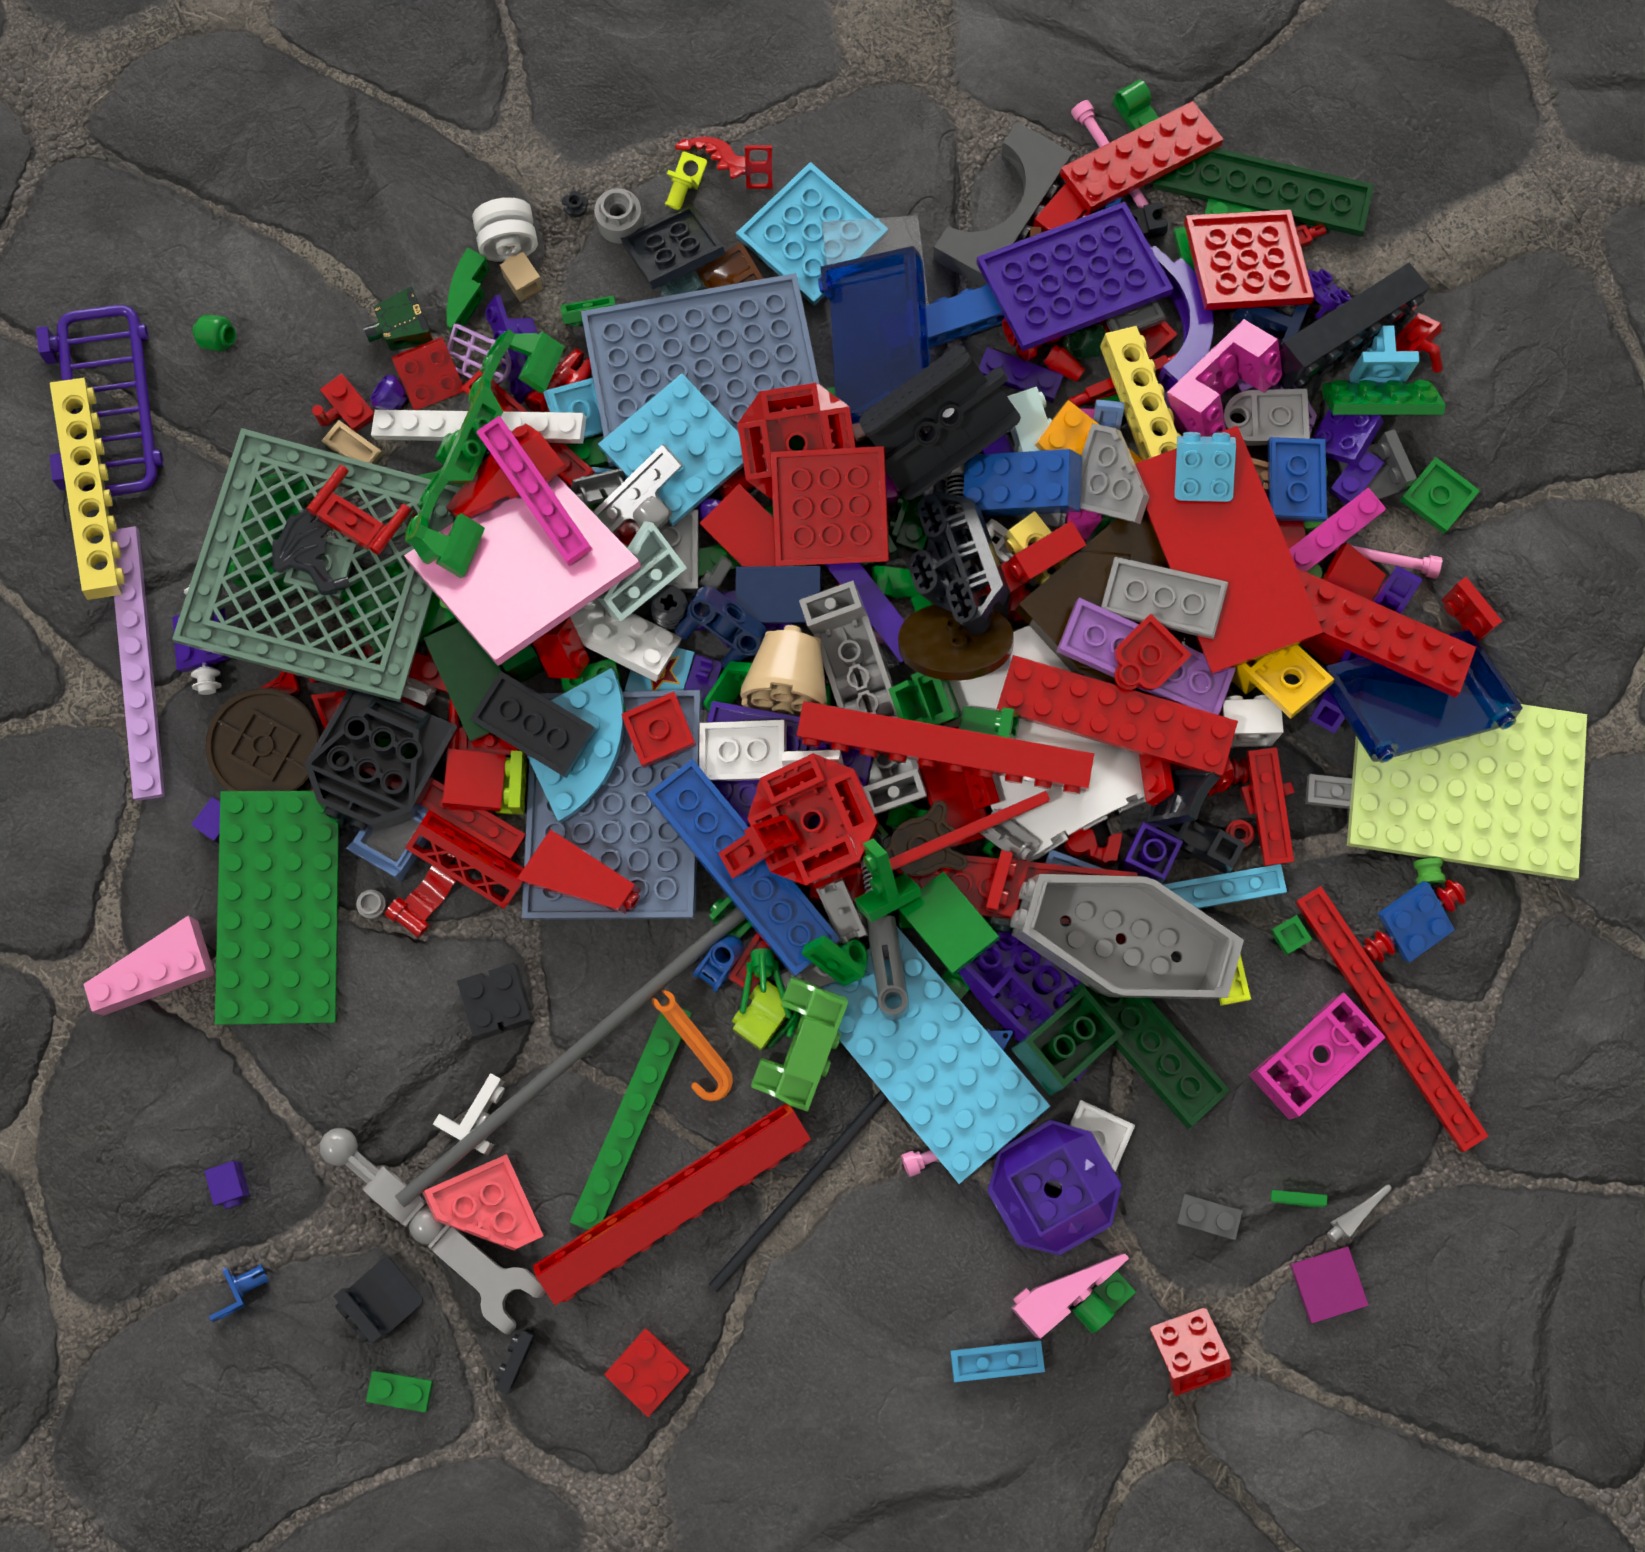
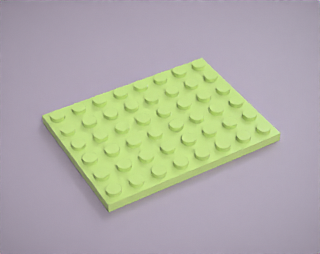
[1347,680,1587,881]

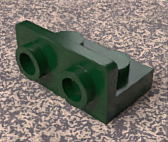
[888,494,928,552]

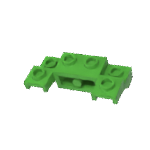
[751,976,848,1112]

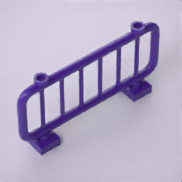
[36,305,164,496]

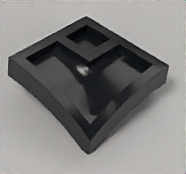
[1147,769,1220,828]

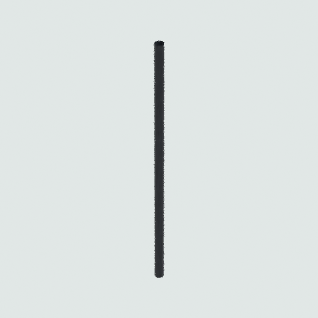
[709,1090,888,1292]

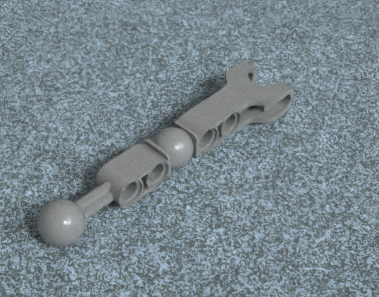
[319,1128,546,1335]

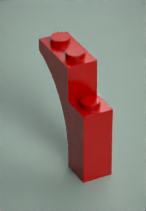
[981,520,1086,604]

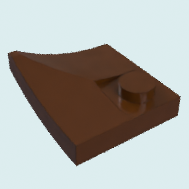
[695,242,763,289]

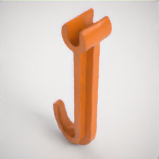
[652,990,733,1101]

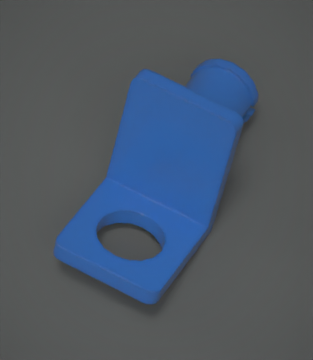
[209,1264,269,1323]

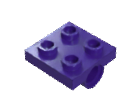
[1312,408,1384,466]

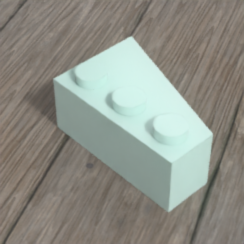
[1007,387,1052,452]
[597,521,687,622]

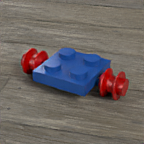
[1363,880,1466,963]

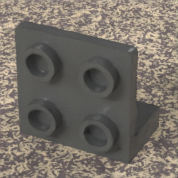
[1337,429,1417,500]

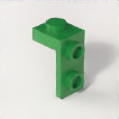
[702,661,753,713]

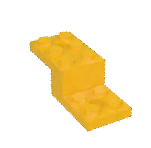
[1231,644,1334,719]

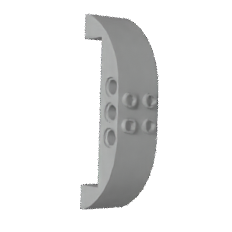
[799,581,927,815]

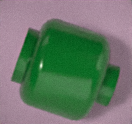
[192,314,236,352]

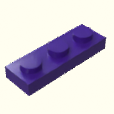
[979,347,1064,403]

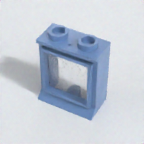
[347,805,429,882]

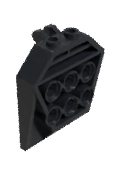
[304,689,458,833]

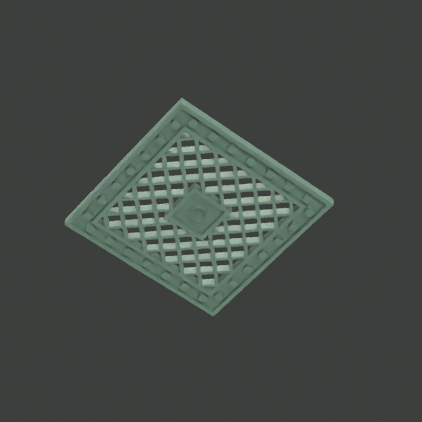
[172,428,461,702]

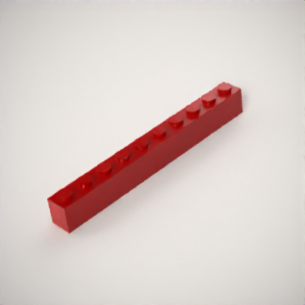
[797,701,1095,795]
[533,1103,811,1305]

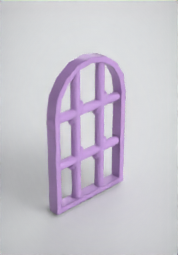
[447,323,512,384]

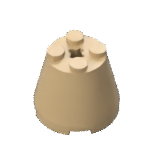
[740,625,827,717]

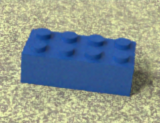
[963,449,1082,517]

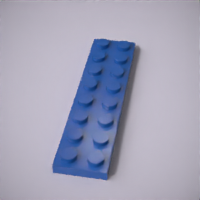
[646,759,840,977]

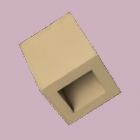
[500,252,543,302]

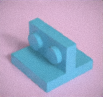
[1349,326,1419,383]

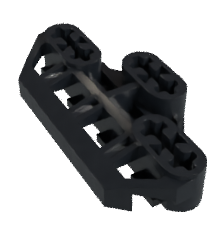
[908,491,1010,635]

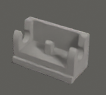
[816,877,867,943]

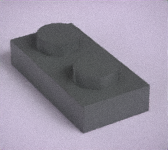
[1175,1194,1242,1240]

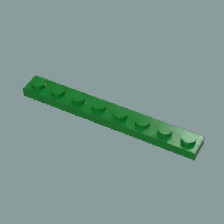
[570,1002,692,1230]

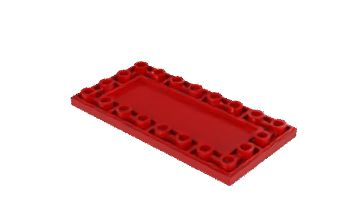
[1135,426,1323,675]

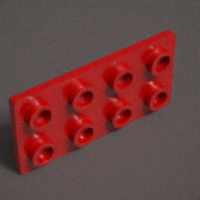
[917,726,1000,848]

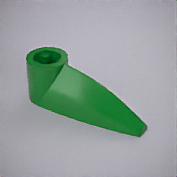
[870,566,920,599]

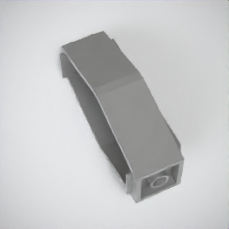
[1010,874,1244,999]

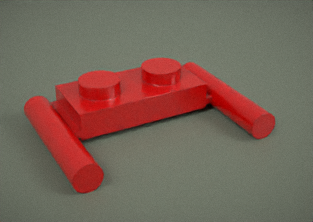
[306,465,412,555]

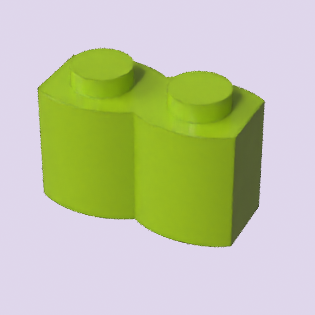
[732,981,792,1052]

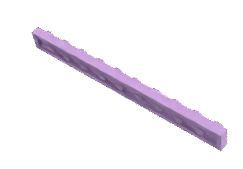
[112,526,165,801]

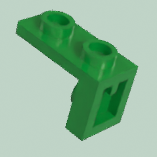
[959,706,1020,739]

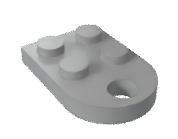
[1224,389,1310,446]

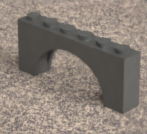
[933,122,1072,287]

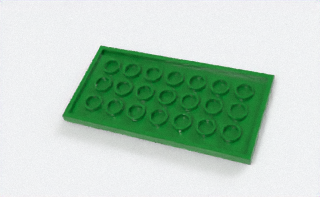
[215,791,340,1025]

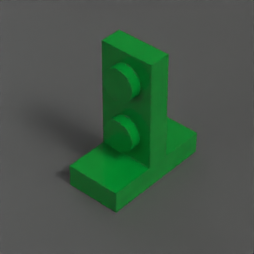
[855,838,922,923]

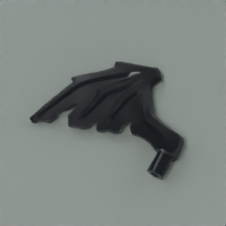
[272,507,351,596]

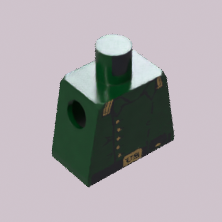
[363,286,433,351]

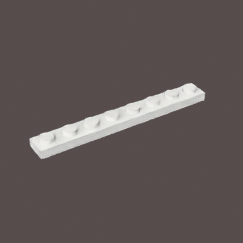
[371,410,587,443]

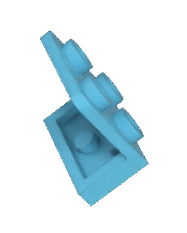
[1175,432,1236,502]

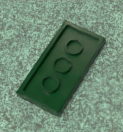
[424,622,502,742]

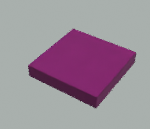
[1290,1246,1369,1323]

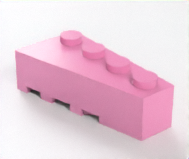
[84,916,215,1016]

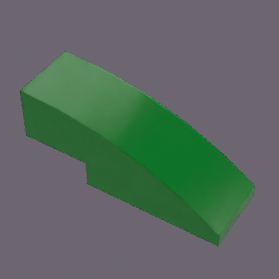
[447,247,490,337]

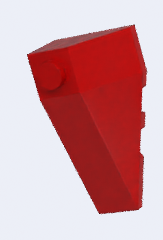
[446,423,566,518]

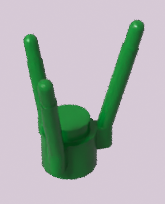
[740,948,792,1019]

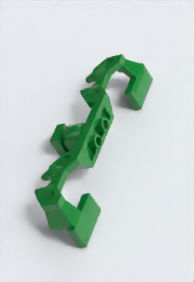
[405,329,565,578]

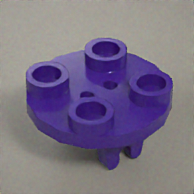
[1308,269,1351,319]

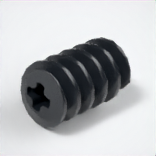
[651,585,687,632]

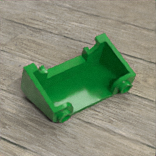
[228,473,317,593]

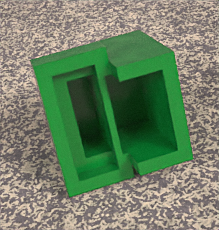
[888,672,962,726]

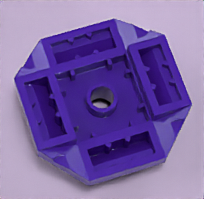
[987,1119,1122,1255]

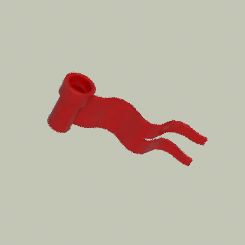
[385,853,470,938]

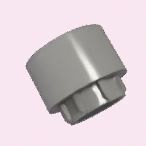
[594,188,643,244]

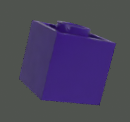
[1119,822,1183,884]

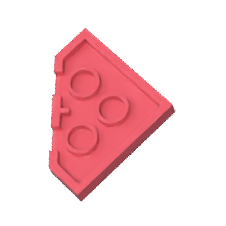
[423,1154,543,1251]

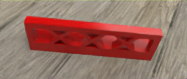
[405,810,524,909]

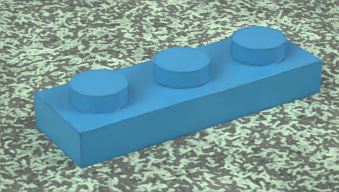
[950,1340,1045,1382]

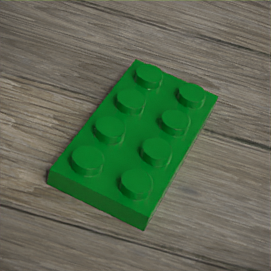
[1322,380,1446,415]

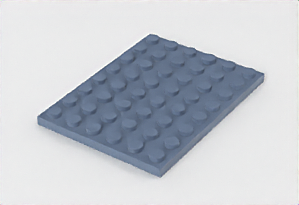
[581,273,820,467]
[522,690,702,920]

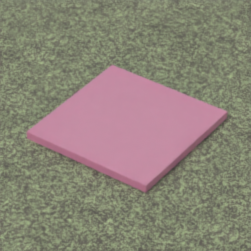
[404,476,641,666]

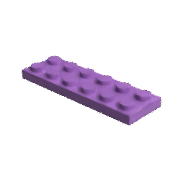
[1056,598,1236,715]

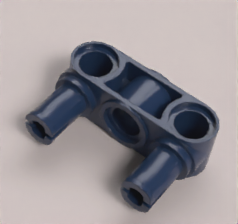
[675,586,767,669]

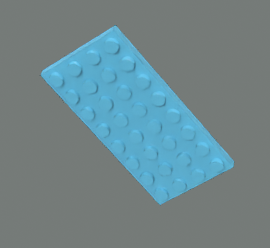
[822,927,1050,1185]

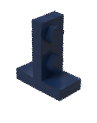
[1232,304,1309,348]

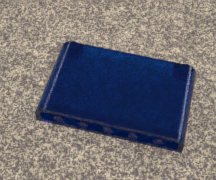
[818,246,930,425]
[1324,629,1523,763]

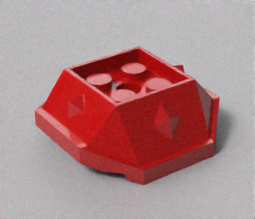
[737,382,856,500]
[748,753,879,886]

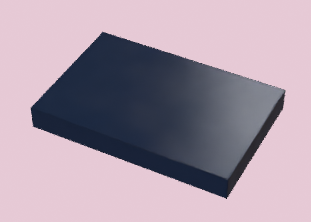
[735,566,821,624]

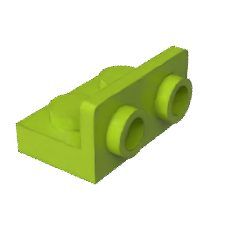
[495,751,527,815]

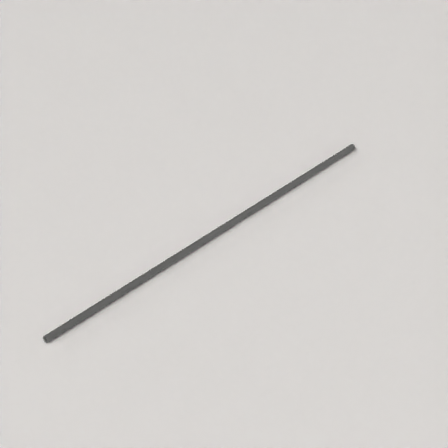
[395,907,745,1208]

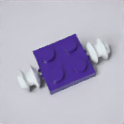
[172,585,229,695]

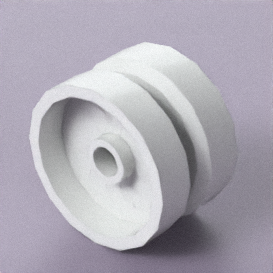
[472,198,538,262]

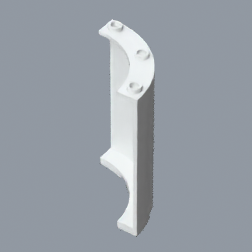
[944,626,1146,862]

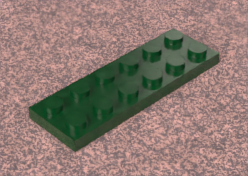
[1069,982,1230,1129]

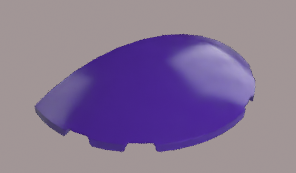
[959,932,1088,1082]

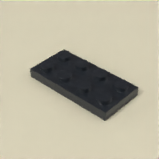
[470,671,597,778]

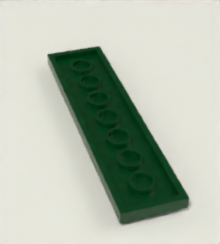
[1152,148,1374,237]

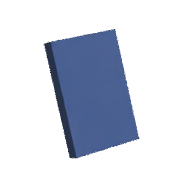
[1268,437,1327,522]

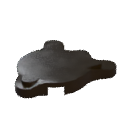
[885,801,968,876]

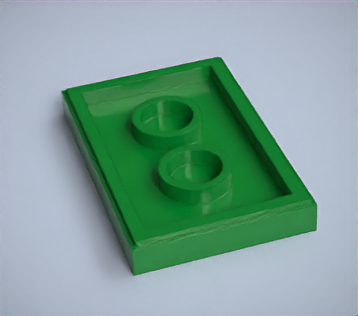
[898,871,1000,976]

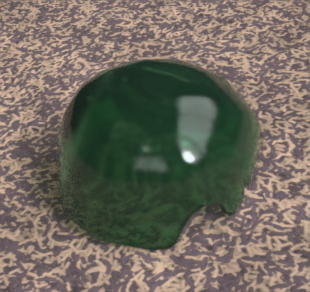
[1062,323,1106,360]

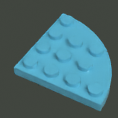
[526,668,625,823]

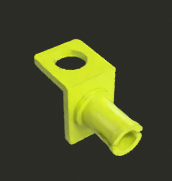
[665,152,707,210]

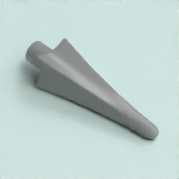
[1327,1184,1392,1242]

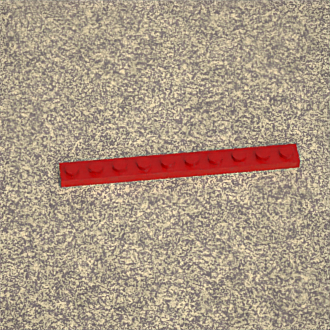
[1295,886,1488,1152]

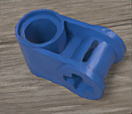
[693,935,744,993]

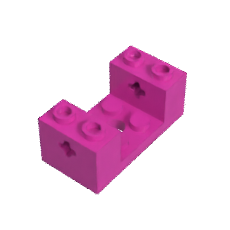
[1167,320,1283,437]
[1249,992,1385,1120]

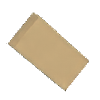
[321,420,383,464]

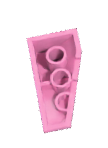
[1011,1254,1129,1339]

